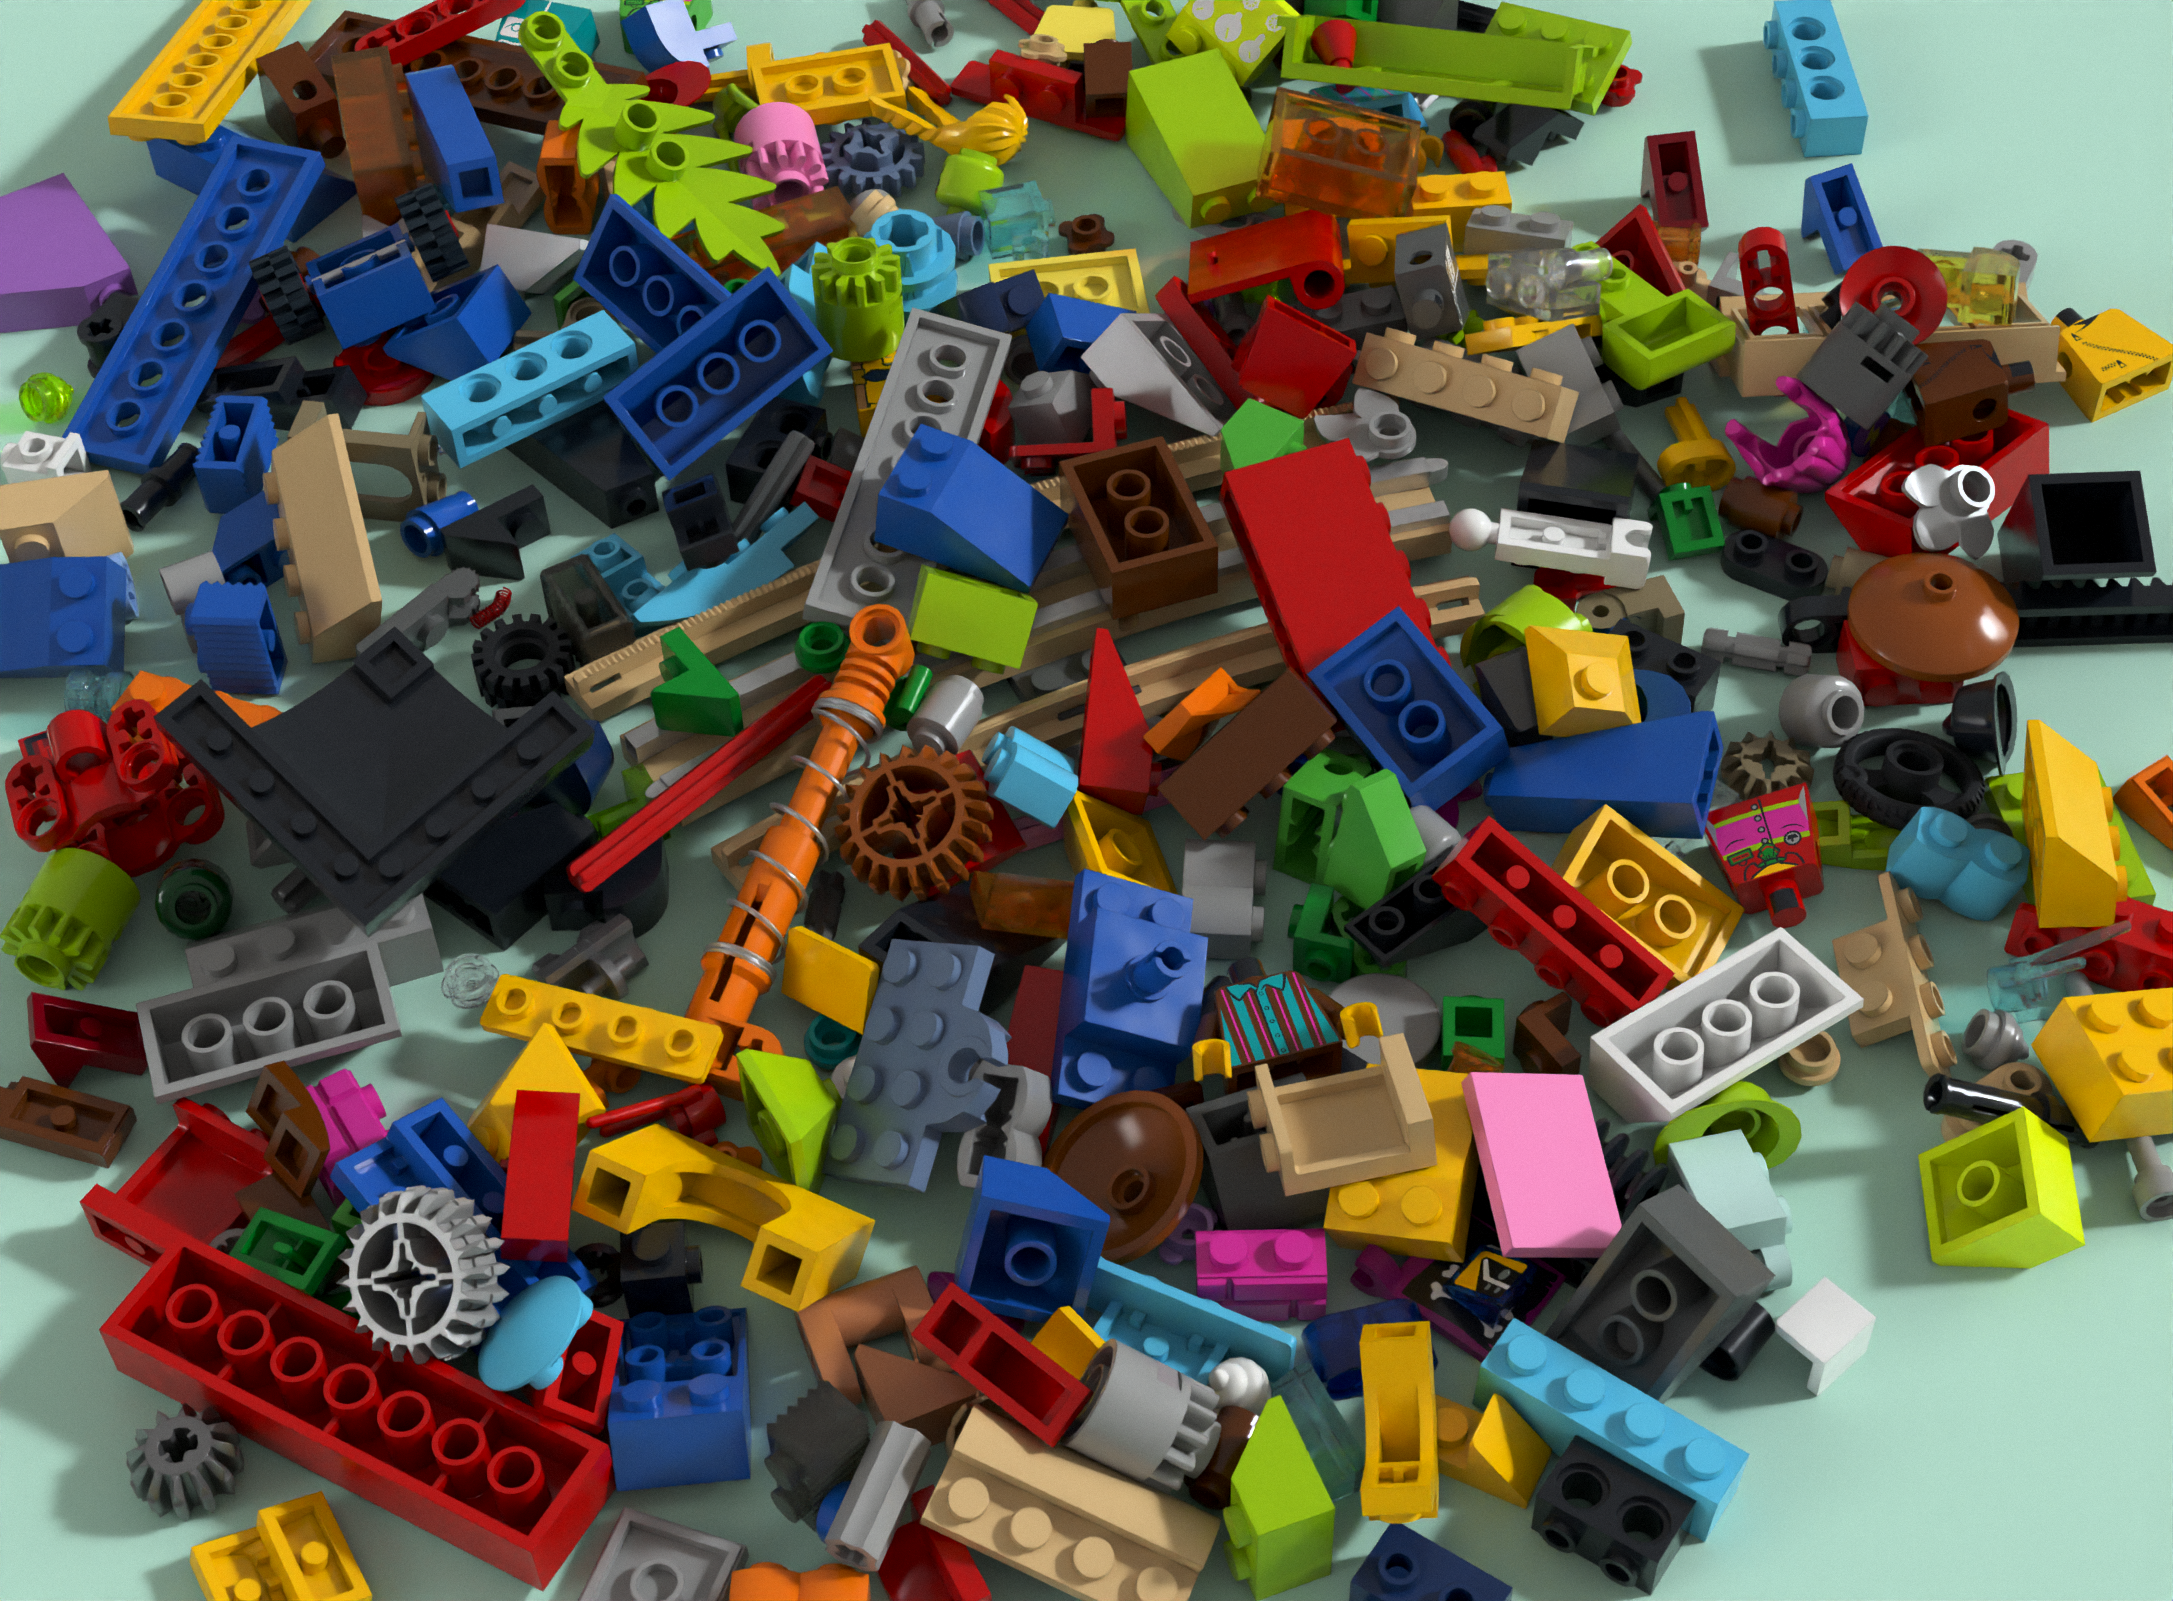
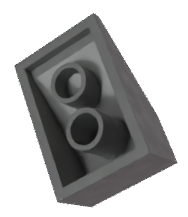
[1544,1184,1775,1404]

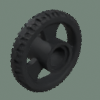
[1833,728,1985,831]

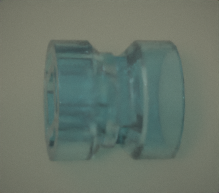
[64,669,134,723]

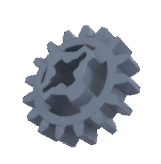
[821,118,925,198]

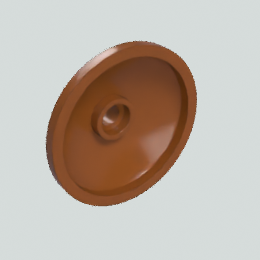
[1847,552,2019,682]
[1042,1090,1203,1265]

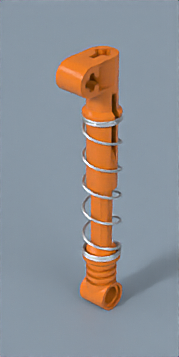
[678,604,915,1102]

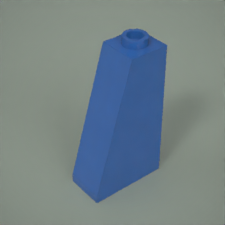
[1483,711,1724,839]

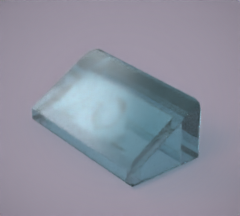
[1271,1361,1365,1503]

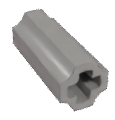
[824,1421,931,1571]

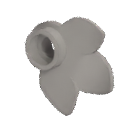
[1314,388,1416,462]
[1901,464,1995,560]

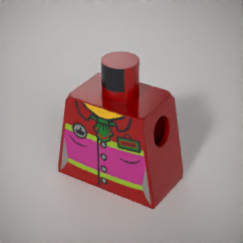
[1704,782,1825,928]

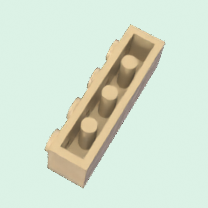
[1352,327,1579,443]

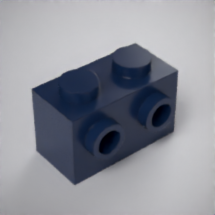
[1349,1523,1513,1601]

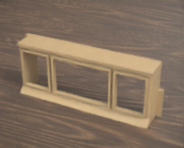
[1710,282,2066,397]

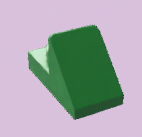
[650,627,744,737]

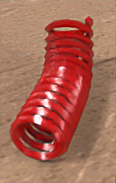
[469,587,512,629]

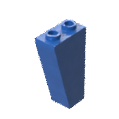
[405,64,504,213]

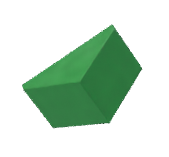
[229,1207,347,1299]

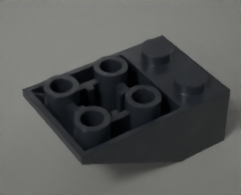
[858,876,1068,1016]

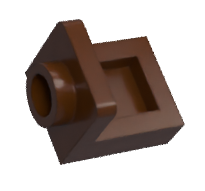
[1512,992,1582,1075]

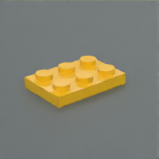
[750,43,907,125]

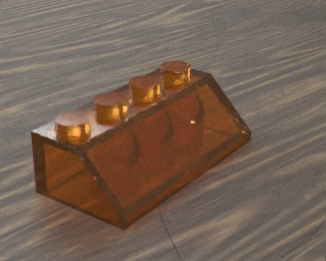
[330,45,426,226]

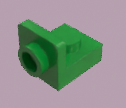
[1647,483,1726,561]

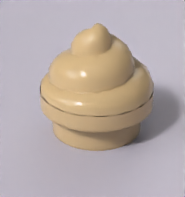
[850,189,898,237]

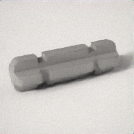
[1701,627,1812,676]

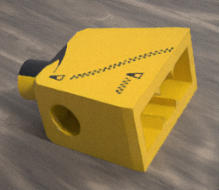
[2050,308,2173,423]

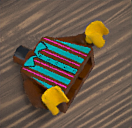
[1190,957,1384,1096]

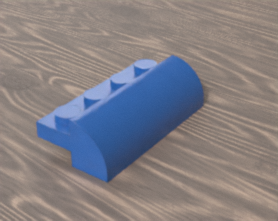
[330,1097,599,1358]

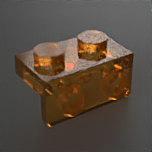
[969,871,1074,939]

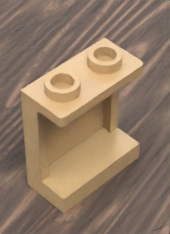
[1247,1033,1437,1197]

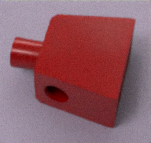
[1239,294,1357,419]

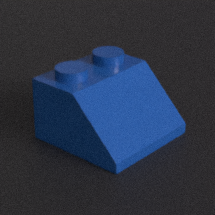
[383,264,532,381]
[954,1155,1110,1324]

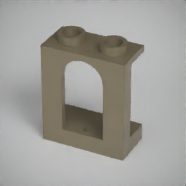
[287,400,447,522]

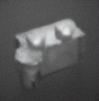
[1486,247,1613,322]

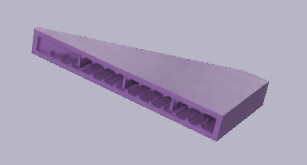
[0,173,139,333]

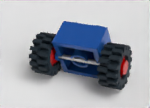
[249,182,470,350]

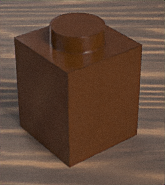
[1083,39,1133,118]

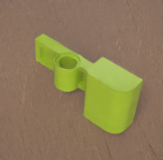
[1549,241,1736,390]

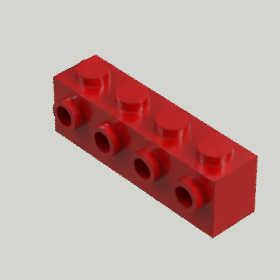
[1431,816,1675,1028]

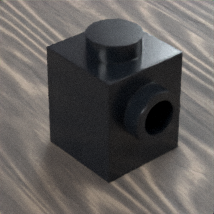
[620,1221,703,1318]

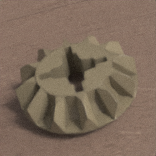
[1721,730,1815,801]

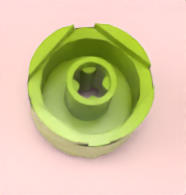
[1460,585,1593,697]

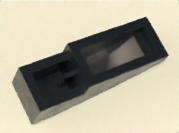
[195,356,368,431]

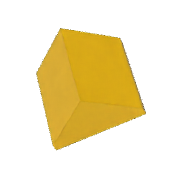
[1063,790,1178,894]

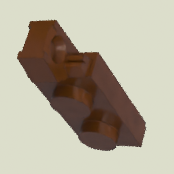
[0,1076,137,1169]

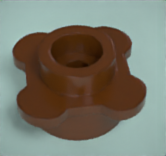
[1058,214,1115,255]

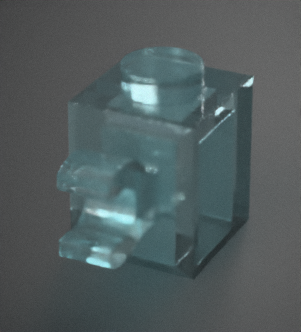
[978,180,1056,261]

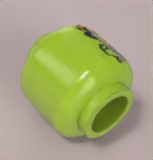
[935,148,1004,217]

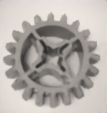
[337,1185,510,1365]

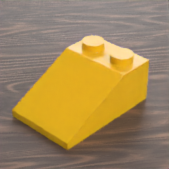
[1550,804,1745,990]
[1323,1063,1480,1263]

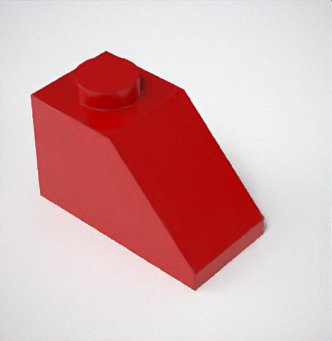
[521,1310,624,1435]

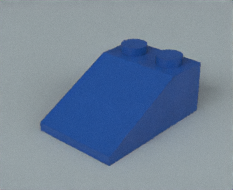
[875,424,1069,594]
[0,556,127,678]
[1307,606,1511,811]

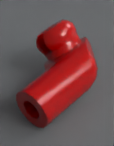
[1441,130,1497,174]

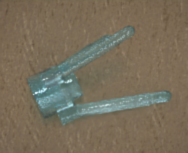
[1987,920,2132,1024]

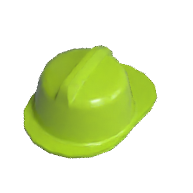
[1652,1080,1802,1169]

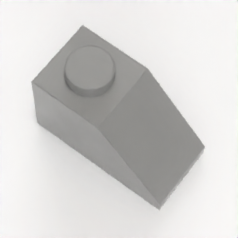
[1008,370,1098,445]

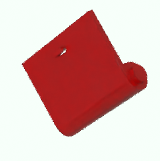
[1187,209,1345,310]

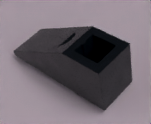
[1344,848,1488,967]

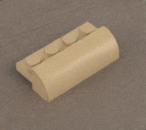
[920,1403,1221,1601]

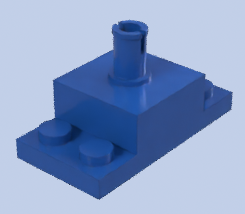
[1051,868,1208,1110]

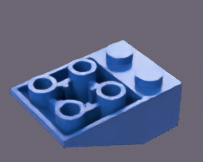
[608,1306,752,1492]

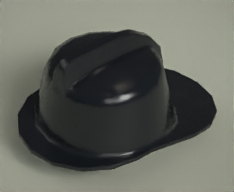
[1942,671,2017,777]

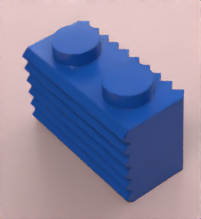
[192,395,279,514]
[185,581,288,694]

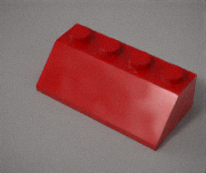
[1825,409,2050,557]

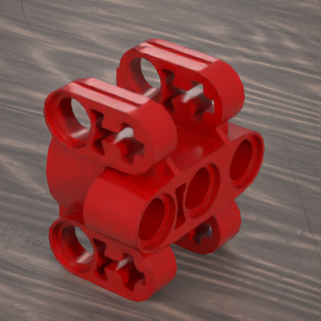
[5,699,225,878]

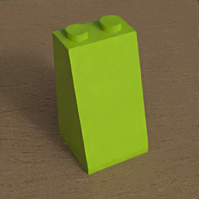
[1125,48,1285,229]

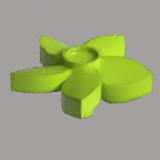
[1435,309,1484,349]

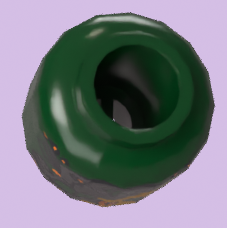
[154,858,234,940]

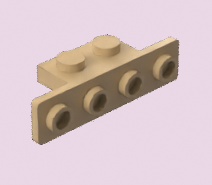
[1832,871,1957,1078]

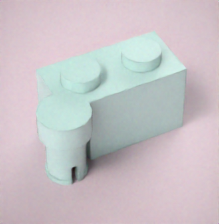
[1666,1129,1793,1292]

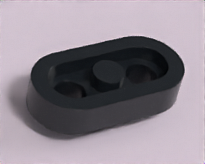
[1720,530,1828,601]

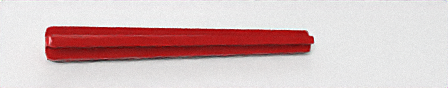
[566,675,833,893]

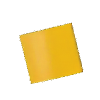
[190,1491,372,1601]

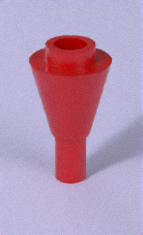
[1310,19,1357,94]

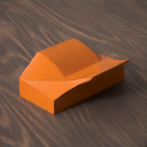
[1143,667,1261,762]

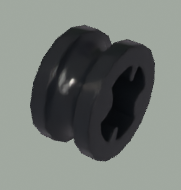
[574,1243,623,1308]

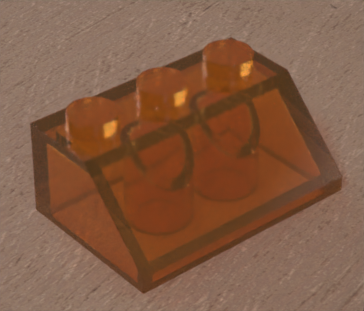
[1255,86,1421,219]

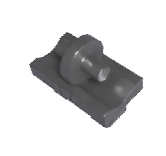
[532,914,649,1001]

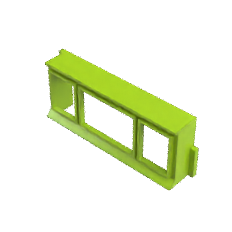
[1277,14,1599,110]

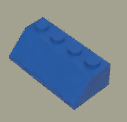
[146,119,360,243]
[573,194,732,354]
[602,266,833,481]

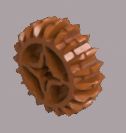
[834,744,994,903]

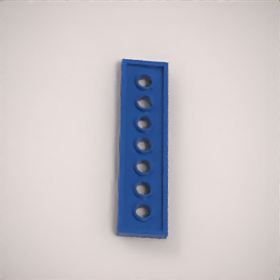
[62,135,326,475]

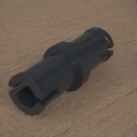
[120,443,199,532]

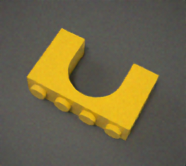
[571,1123,876,1312]

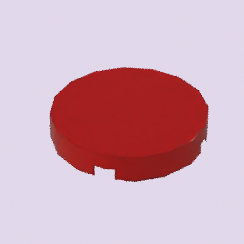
[333,326,435,406]

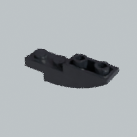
[662,472,740,571]

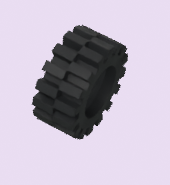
[471,613,576,709]

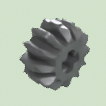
[126,1402,244,1522]

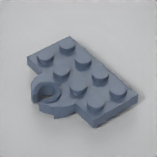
[821,939,1012,1193]

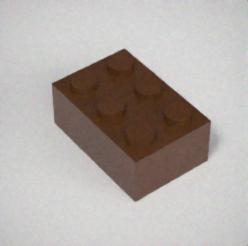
[1059,436,1218,620]
[1157,666,1337,841]

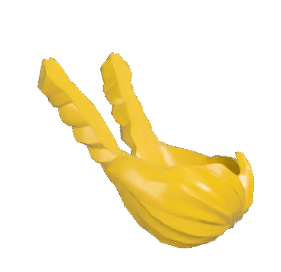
[868,86,1028,167]

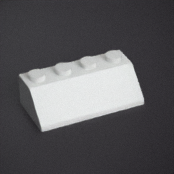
[1588,927,1864,1123]

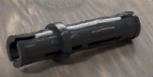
[1923,1073,2100,1149]

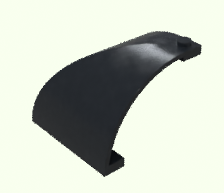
[153,626,595,938]

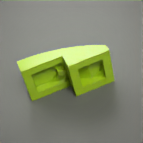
[1812,800,1901,871]

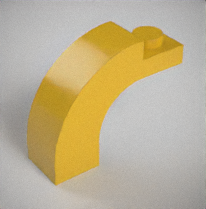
[1359,1321,1439,1524]

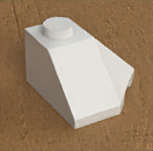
[480,224,589,301]

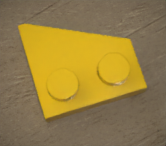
[1465,314,1603,355]

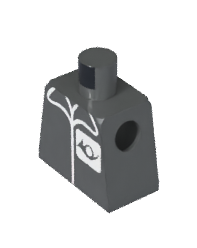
[1394,223,1470,340]

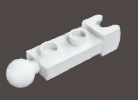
[1449,508,1653,589]

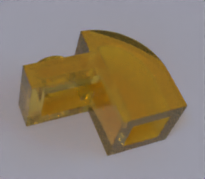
[1917,246,2021,326]

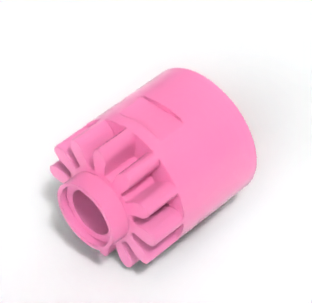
[734,102,829,220]

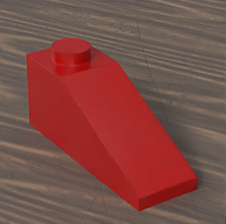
[1077,628,1162,815]

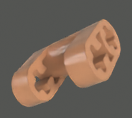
[793,1265,955,1414]

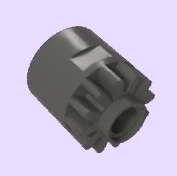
[1796,301,1929,431]

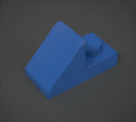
[1801,163,1883,275]

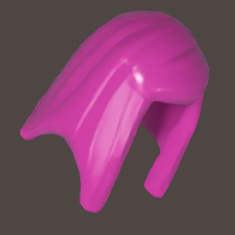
[1725,376,1852,493]

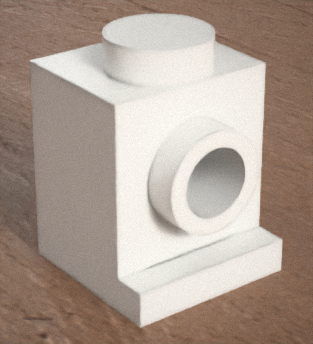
[0,431,92,484]

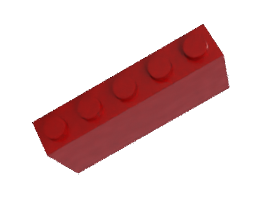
[1219,438,1452,733]

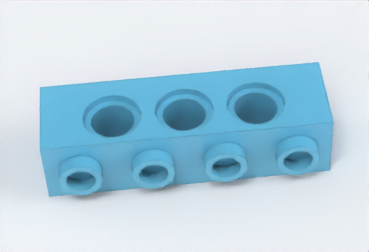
[1763,0,1869,158]
[421,310,639,469]

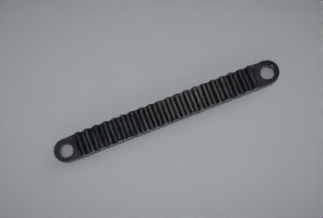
[1778,577,2173,654]

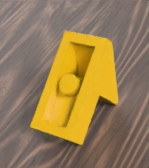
[1435,1393,1552,1509]

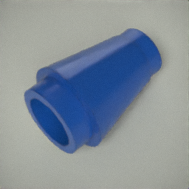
[400,491,479,558]

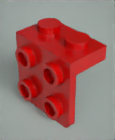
[1009,388,1127,476]

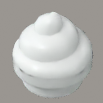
[1208,1357,1272,1417]

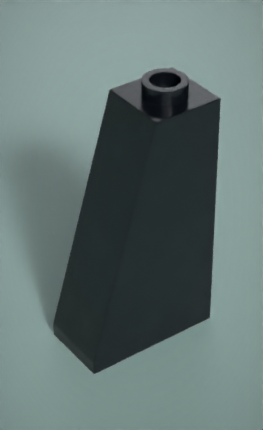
[505,400,659,529]

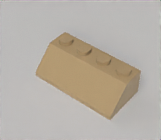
[263,413,382,664]

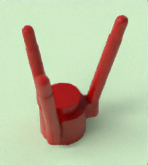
[585,1080,726,1147]

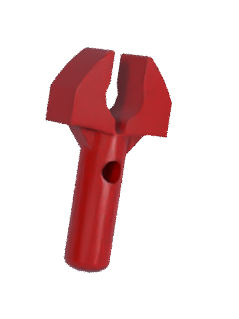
[1533,567,1617,613]

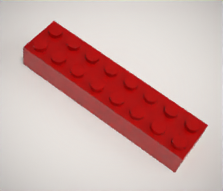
[99,1232,616,1591]

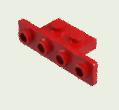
[951,49,1126,141]
[2004,896,2173,992]

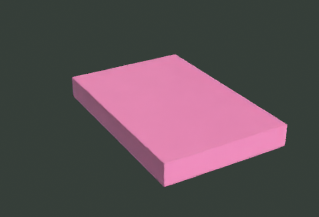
[1461,1072,1622,1258]

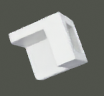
[1775,1277,1876,1396]

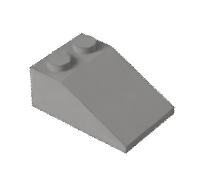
[1080,313,1237,437]

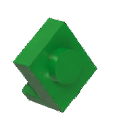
[1287,883,1355,984]

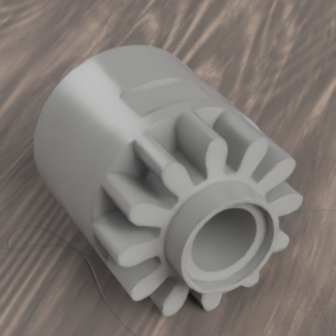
[1060,1338,1221,1494]

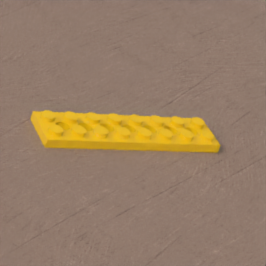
[108,0,312,145]

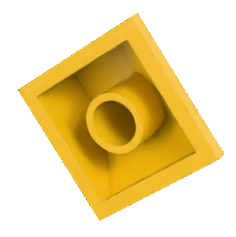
[1524,625,1641,737]
[466,1023,606,1164]

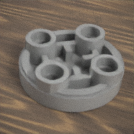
[1328,973,1441,1069]

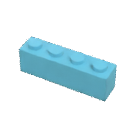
[1472,1318,1750,1542]

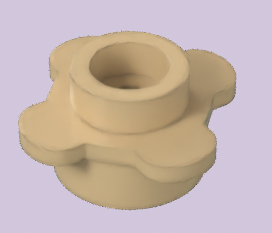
[1018,34,1067,67]

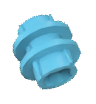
[863,208,958,326]

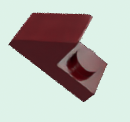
[1640,131,1709,237]
[27,992,148,1088]

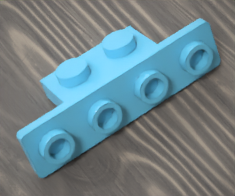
[1086,1256,1297,1386]

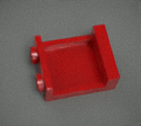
[80,1097,276,1267]

